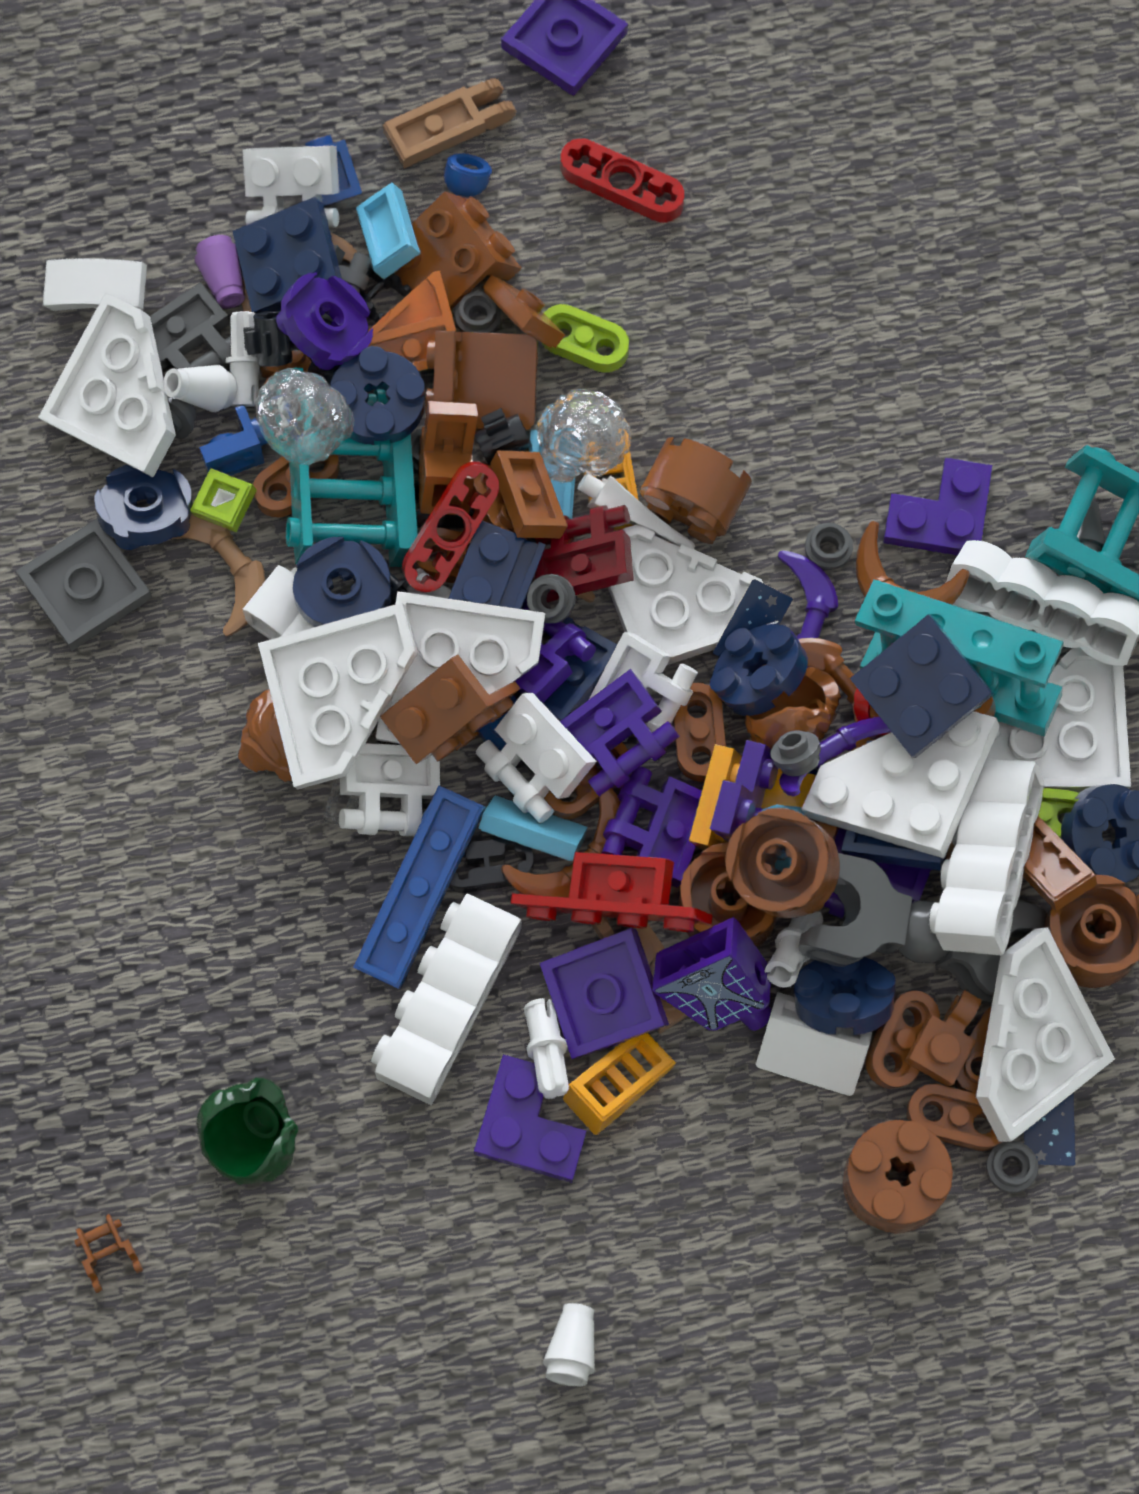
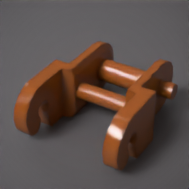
[74,1214,143,1293]

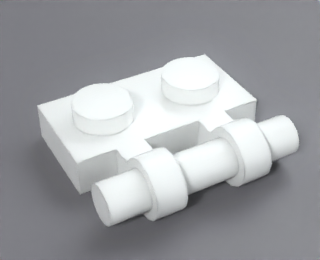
[243,146,339,227]
[589,632,698,759]
[476,693,597,823]
[339,743,440,837]

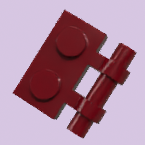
[535,505,634,602]

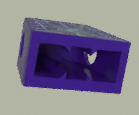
[652,917,772,1031]

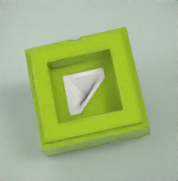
[190,468,257,532]

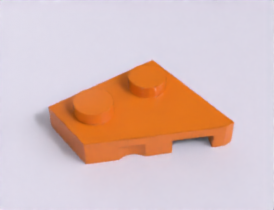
[368,270,456,371]

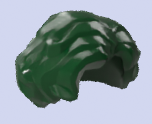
[196,1077,298,1185]

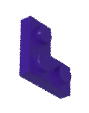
[883,458,992,555]
[710,740,778,842]
[474,1054,587,1183]

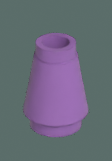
[195,235,245,308]

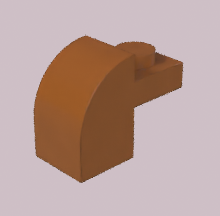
[418,401,478,515]

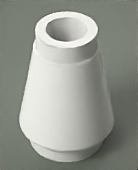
[163,365,237,412]
[543,1303,595,1386]

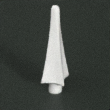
[577,473,695,549]

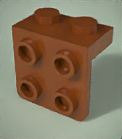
[394,191,522,310]
[425,331,538,430]
[380,655,521,764]

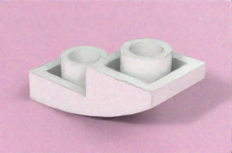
[43,259,147,311]

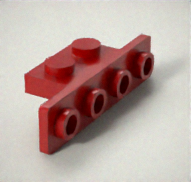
[510,852,713,933]

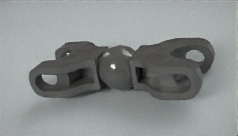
[798,853,1047,1006]

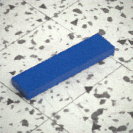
[353,785,486,989]

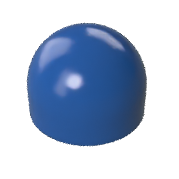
[444,153,492,197]

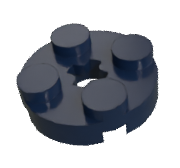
[328,346,425,445]
[94,464,193,550]
[293,537,391,627]
[710,624,808,716]
[1061,784,1139,883]
[793,957,896,1035]

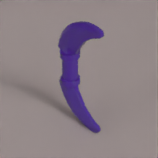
[759,550,838,668]
[779,717,891,797]

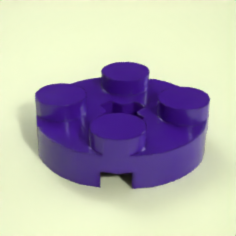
[276,273,373,370]

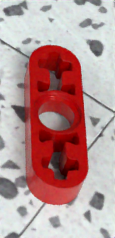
[561,138,685,223]
[402,462,499,592]

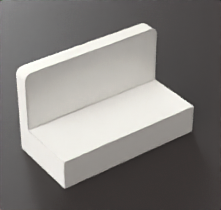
[756,992,872,1096]

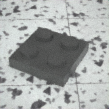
[16,519,153,651]

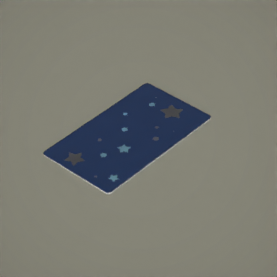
[713,579,793,657]
[1024,1092,1076,1166]

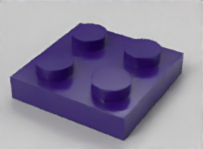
[501,0,628,96]
[540,928,669,1059]

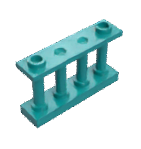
[279,367,418,567]
[1025,445,1139,601]
[855,579,1063,737]

